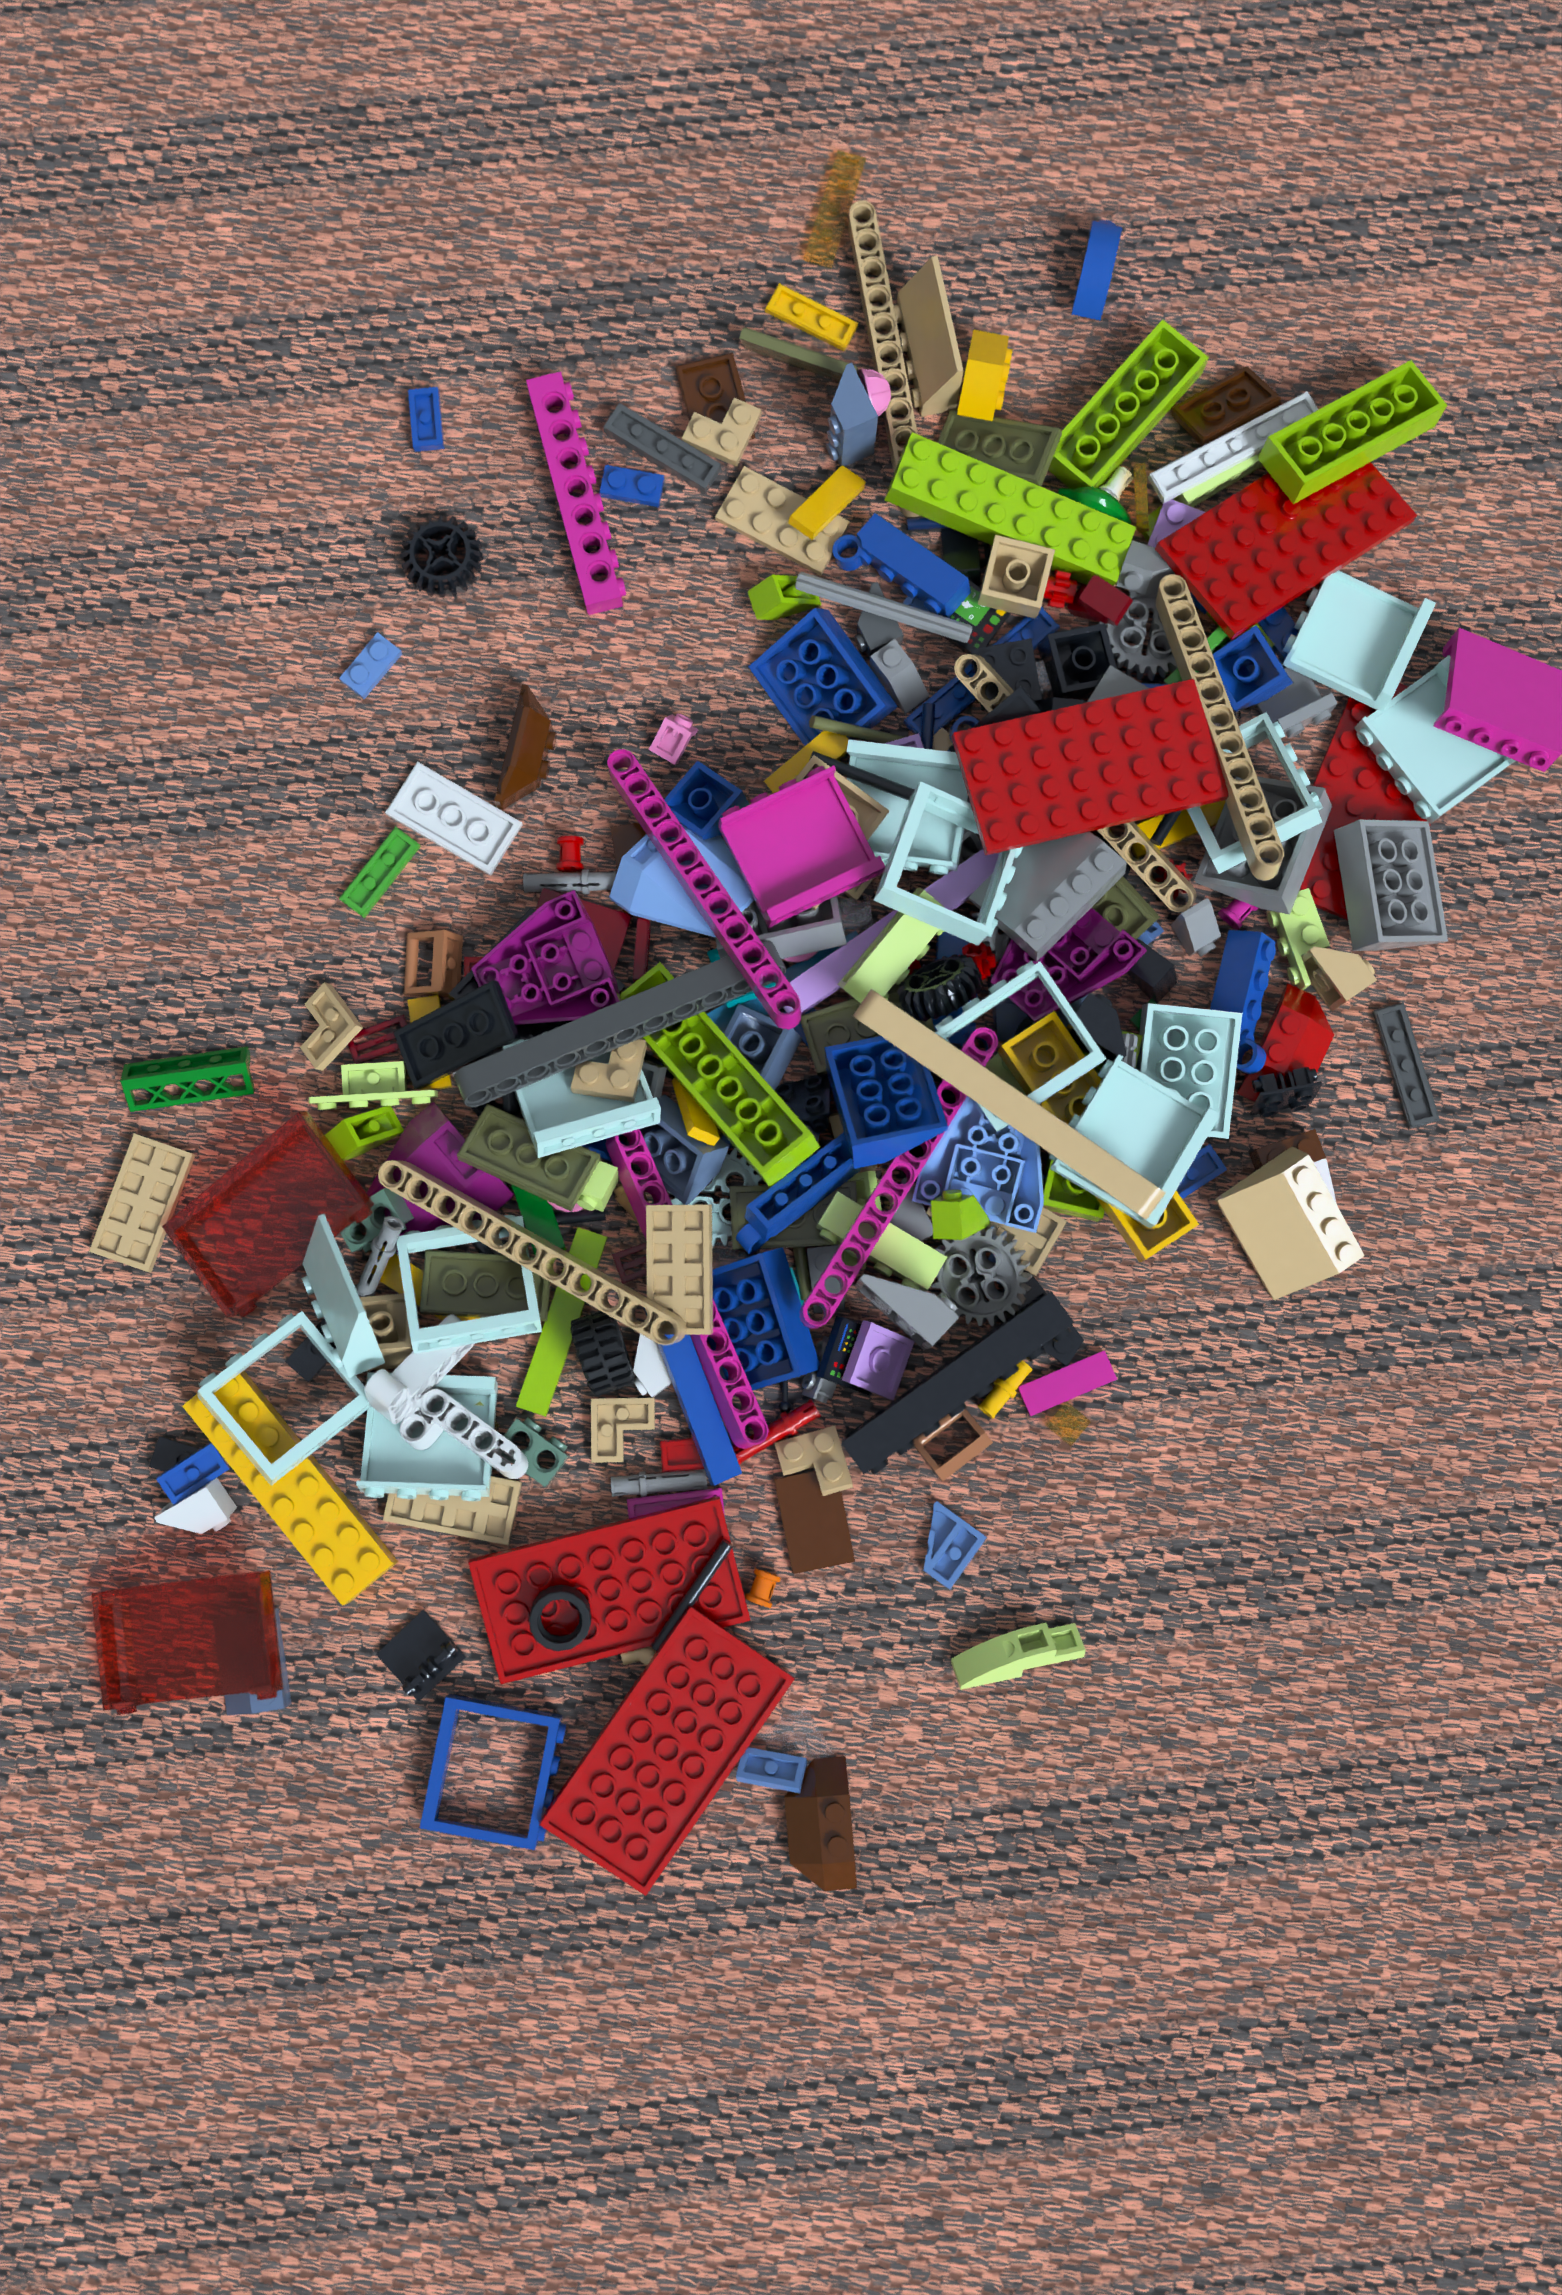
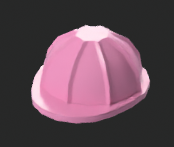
[858,368,891,417]

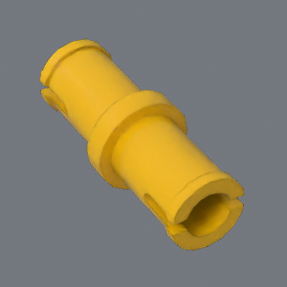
[978,1360,1033,1419]

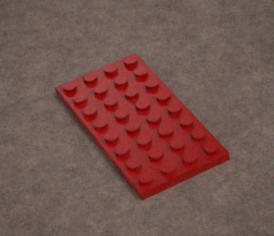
[1155,462,1417,640]
[952,679,1229,856]
[1299,683,1431,920]
[468,1496,751,1685]
[539,1606,795,1896]

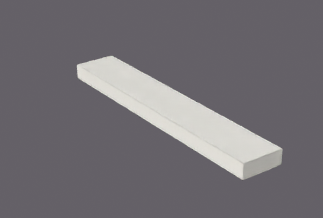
[1148,391,1318,503]

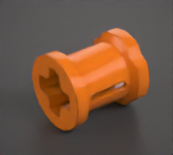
[745,1568,782,1608]

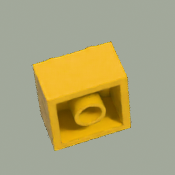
[957,330,1013,421]

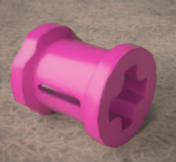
[1218,898,1258,930]

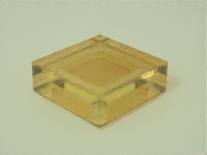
[1045,1401,1091,1446]

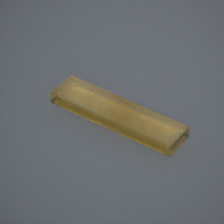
[804,150,866,269]

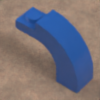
[1071,220,1122,321]

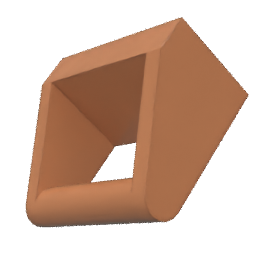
[404,930,463,997]
[913,1409,993,1482]

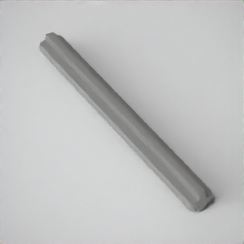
[795,572,972,643]

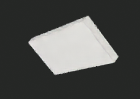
[385,762,523,876]

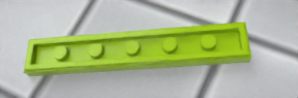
[516,1227,608,1417]

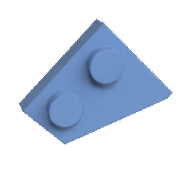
[923,1501,987,1590]

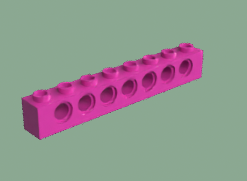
[526,371,627,615]

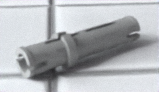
[523,869,617,894]
[356,1216,404,1297]
[611,1469,707,1497]

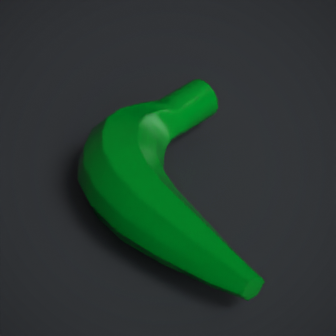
[1057,487,1132,524]

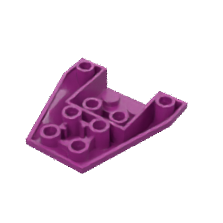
[471,890,621,1025]
[990,907,1147,1023]
[360,1101,515,1253]

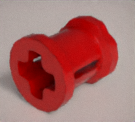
[556,836,584,872]

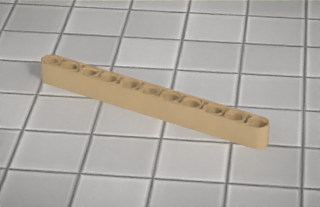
[848,200,922,518]
[1155,574,1284,881]
[954,654,1197,913]
[853,989,1166,1220]
[378,1160,687,1345]

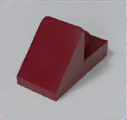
[1067,575,1133,626]

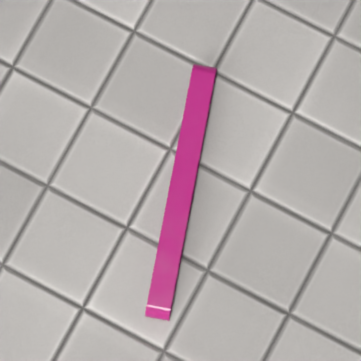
[607,749,801,1029]
[800,1027,998,1329]
[605,1129,769,1449]

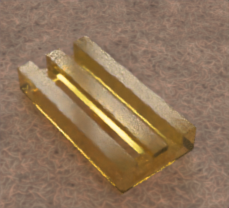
[1133,463,1149,533]

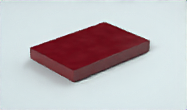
[535,888,632,973]

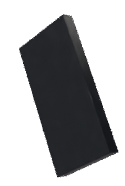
[393,980,520,1089]

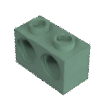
[333,1188,414,1253]
[501,1417,570,1487]

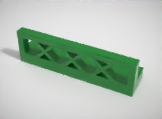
[120,1046,255,1112]

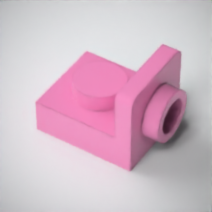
[649,713,698,765]

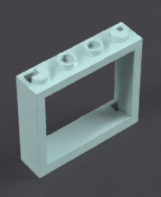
[1187,712,1323,874]
[874,781,1023,946]
[935,961,1106,1132]
[397,1215,542,1354]
[197,1311,372,1486]

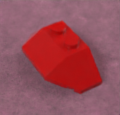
[1236,983,1334,1102]

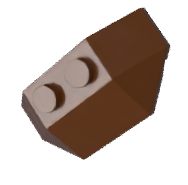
[494,684,557,810]
[784,1756,857,1891]

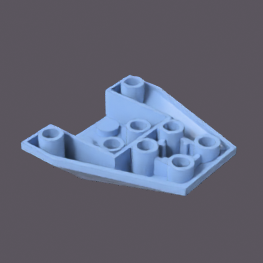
[609,825,755,938]
[912,1096,1044,1233]

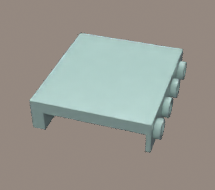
[1282,570,1436,712]
[1355,655,1516,824]
[846,739,969,875]
[503,1031,661,1158]
[1049,1054,1220,1228]
[356,1372,498,1501]

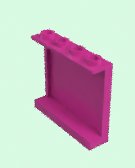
[1433,628,1562,772]
[718,766,885,928]

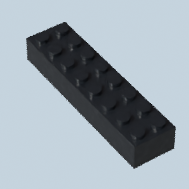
[841,1290,1074,1475]

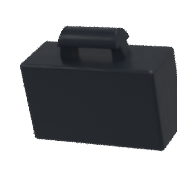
[941,528,990,586]

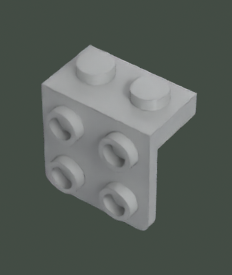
[1256,667,1338,738]

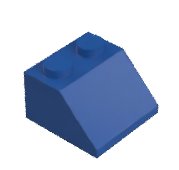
[1213,625,1293,712]
[664,761,750,840]

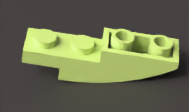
[951,1623,1086,1690]

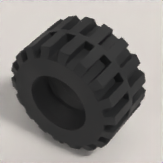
[570,1311,634,1396]

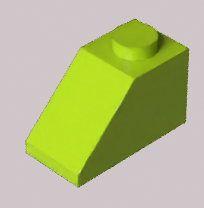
[747,574,822,620]
[325,1106,404,1163]
[931,1190,990,1240]

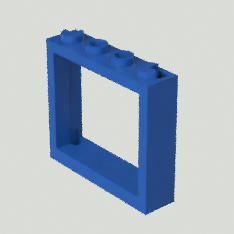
[420,1694,567,1850]

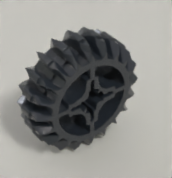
[400,514,483,599]
[897,954,983,1021]

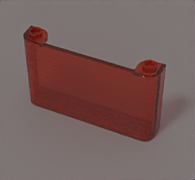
[162,1111,374,1318]
[91,1570,283,1715]

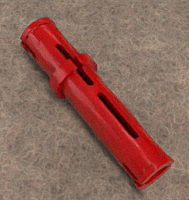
[732,1399,821,1465]

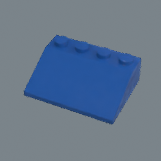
[748,608,898,746]
[824,1036,948,1169]
[707,1247,820,1390]

